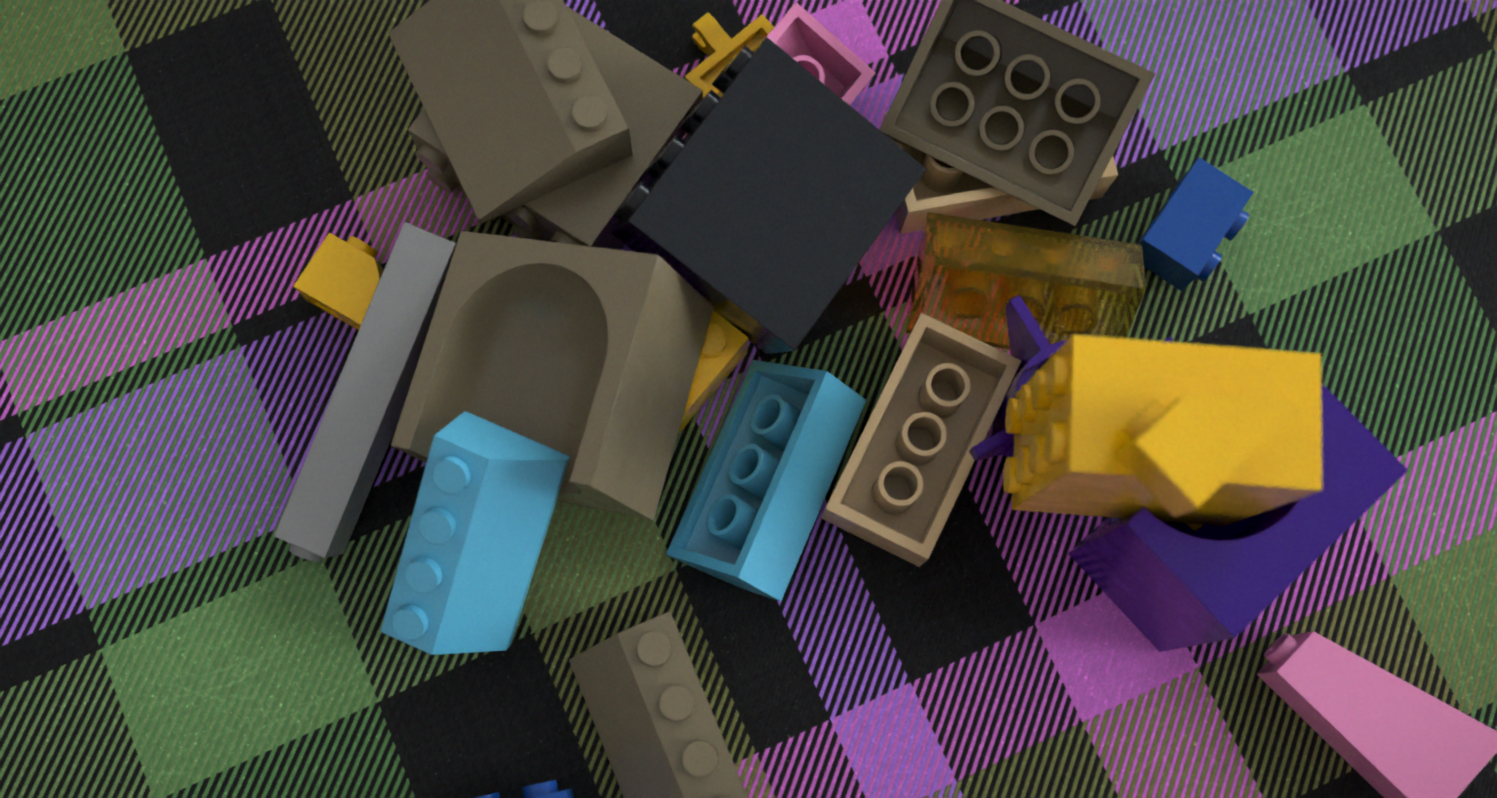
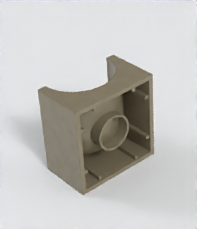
[391,231,714,521]

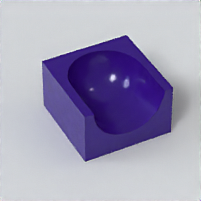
[1068,383,1408,652]

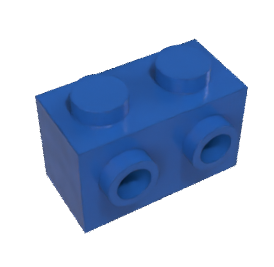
[1129,157,1254,291]

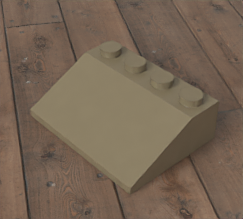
[388,0,633,224]
[879,0,1156,226]

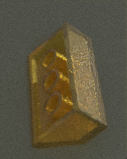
[906,212,1146,349]

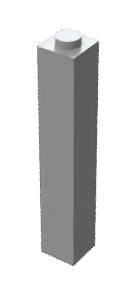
[274,222,457,562]

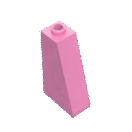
[1257,631,1497,798]

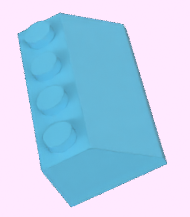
[666,360,866,601]
[380,411,571,655]

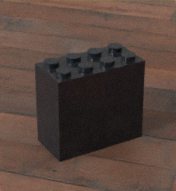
[612,37,926,354]

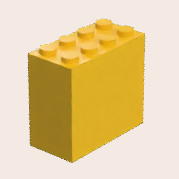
[1003,334,1322,526]

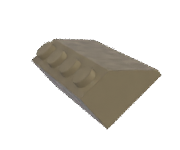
[569,611,748,798]

